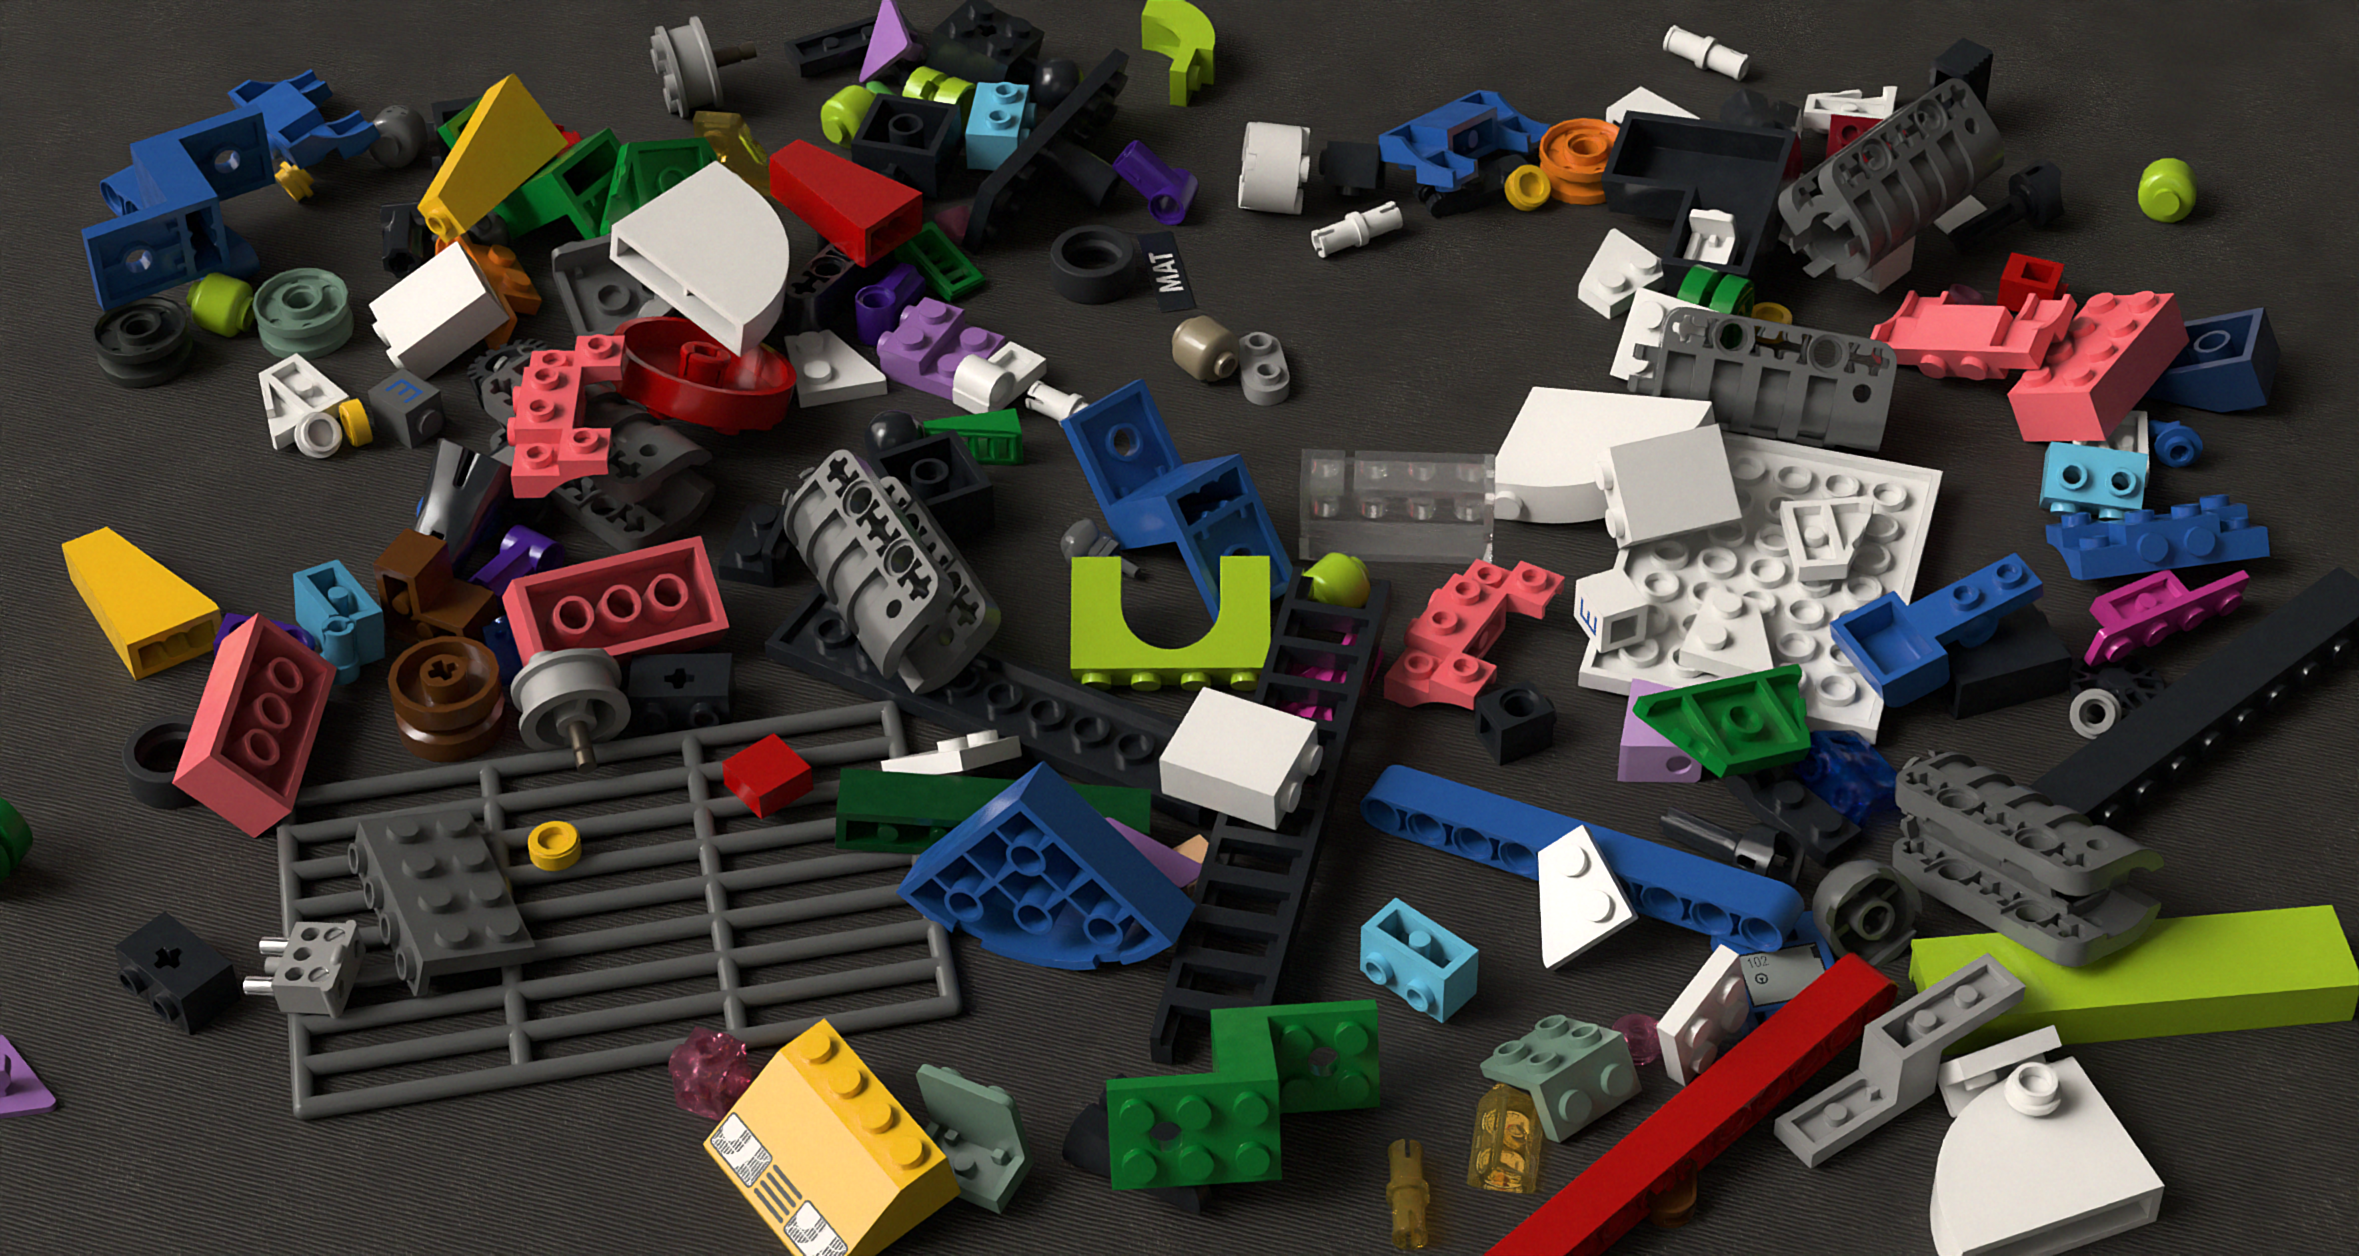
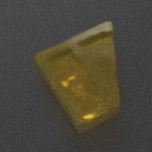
[693,111,772,196]

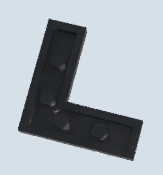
[784,9,929,89]

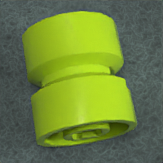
[902,66,977,136]

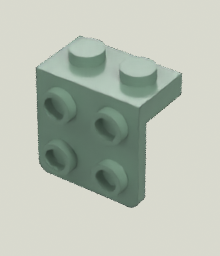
[1480,1015,1642,1143]
[916,1064,1034,1214]

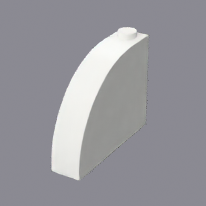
[610,161,789,357]
[1483,387,1715,523]
[1930,1056,2165,1256]

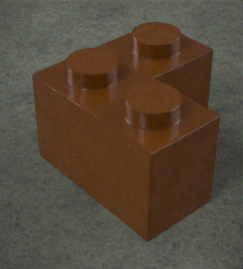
[373,528,501,645]

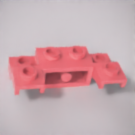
[1870,291,2077,380]
[507,334,626,498]
[1384,558,1565,710]

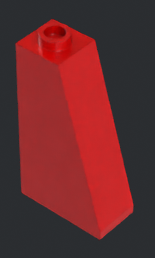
[769,139,922,268]

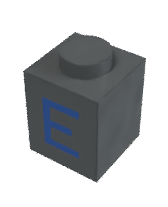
[368,368,446,449]

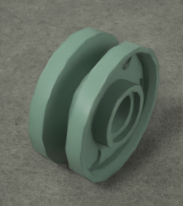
[253,268,355,360]

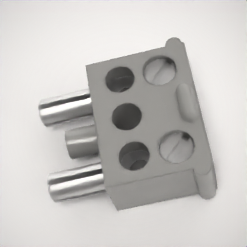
[243,920,366,1018]

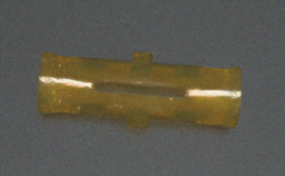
[1386,1139,1430,1250]

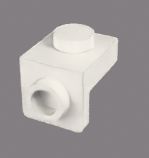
[1683,209,1740,265]

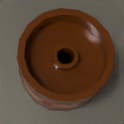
[388,636,508,762]

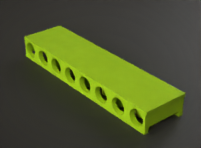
[1909,905,2359,1055]

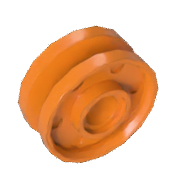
[1539,118,1620,205]

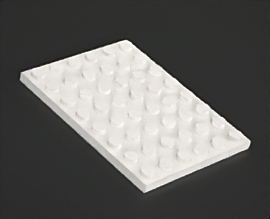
[1578,431,1943,744]

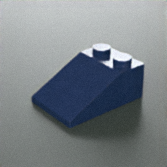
[2143,307,2281,413]

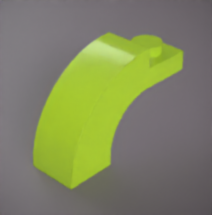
[1141,0,1216,107]

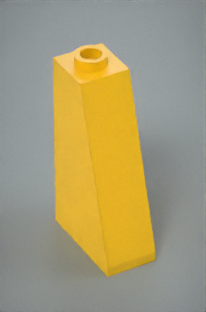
[417,73,569,243]
[61,527,222,681]

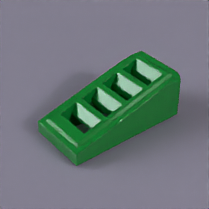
[894,221,986,302]
[923,408,1023,465]

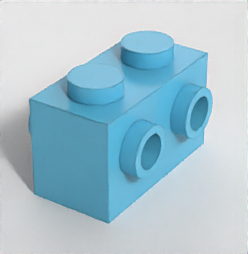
[965,82,1037,171]
[2039,441,2148,522]
[1360,897,1479,1023]

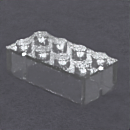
[1299,449,1496,564]

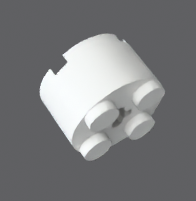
[1238,122,1310,215]

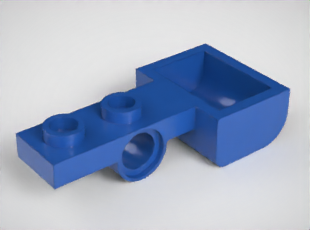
[1829,552,2044,708]

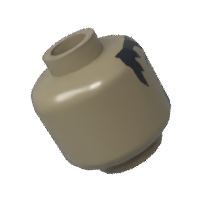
[1172,315,1240,383]

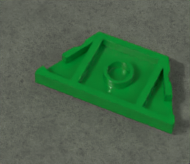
[600,137,718,236]
[1632,663,1811,778]

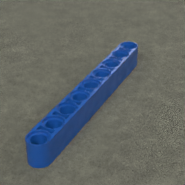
[1360,765,1805,953]

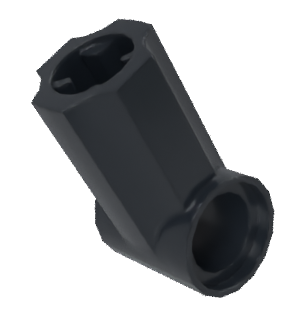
[380,201,430,278]

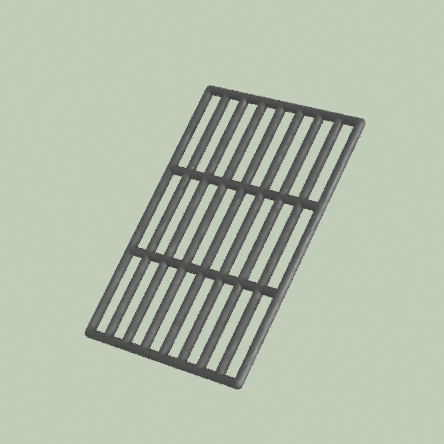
[276,700,963,1120]

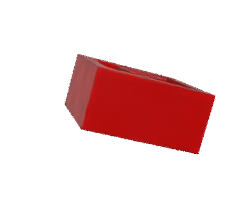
[722,733,814,819]

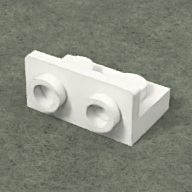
[1937,1025,2062,1118]

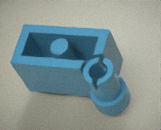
[293,559,385,685]

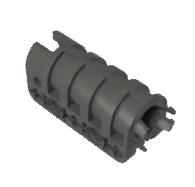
[1778,78,2005,280]
[1627,307,1897,452]
[481,345,716,553]
[782,449,1001,695]
[1892,749,2164,967]

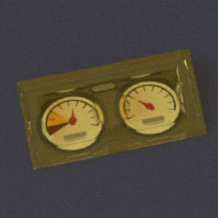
[1467,1081,1543,1194]

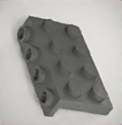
[552,232,654,338]
[348,809,535,996]

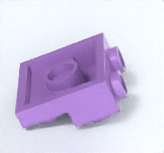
[877,297,1005,401]

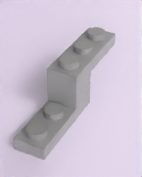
[1773,953,2026,1169]

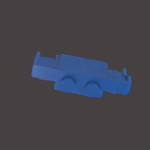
[227,69,381,170]
[1379,90,1551,192]
[2045,494,2270,580]

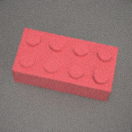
[2007,291,2190,442]
[502,536,730,668]
[172,612,337,838]

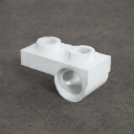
[952,341,1047,414]

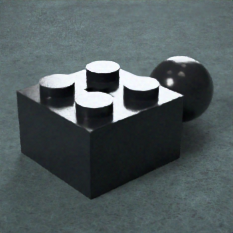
[924,0,1085,111]
[851,93,963,198]
[864,410,995,550]

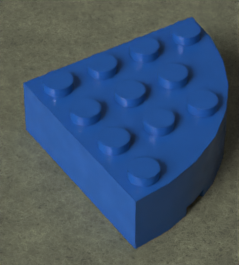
[896,760,1196,970]

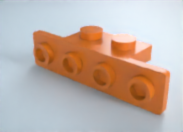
[435,232,542,351]

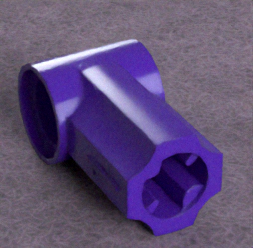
[1112,139,1199,225]
[855,262,926,346]
[467,525,565,609]

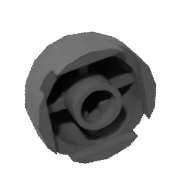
[1812,859,1922,967]

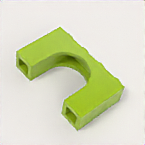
[1071,556,1271,691]

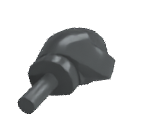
[432,211,510,247]
[1060,518,1141,578]

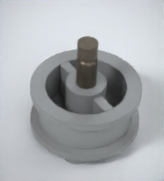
[650,16,757,118]
[511,648,631,774]

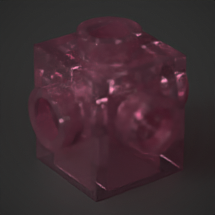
[668,1026,752,1122]

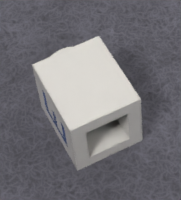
[1574,567,1648,654]

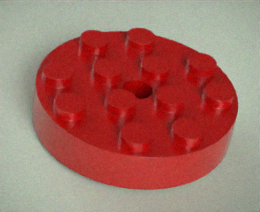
[610,316,797,435]

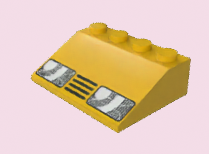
[703,1018,961,1256]

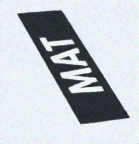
[1136,231,1195,312]

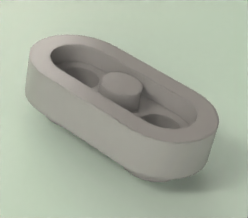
[1237,332,1290,406]

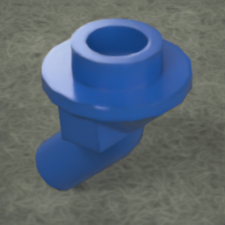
[2148,419,2203,468]

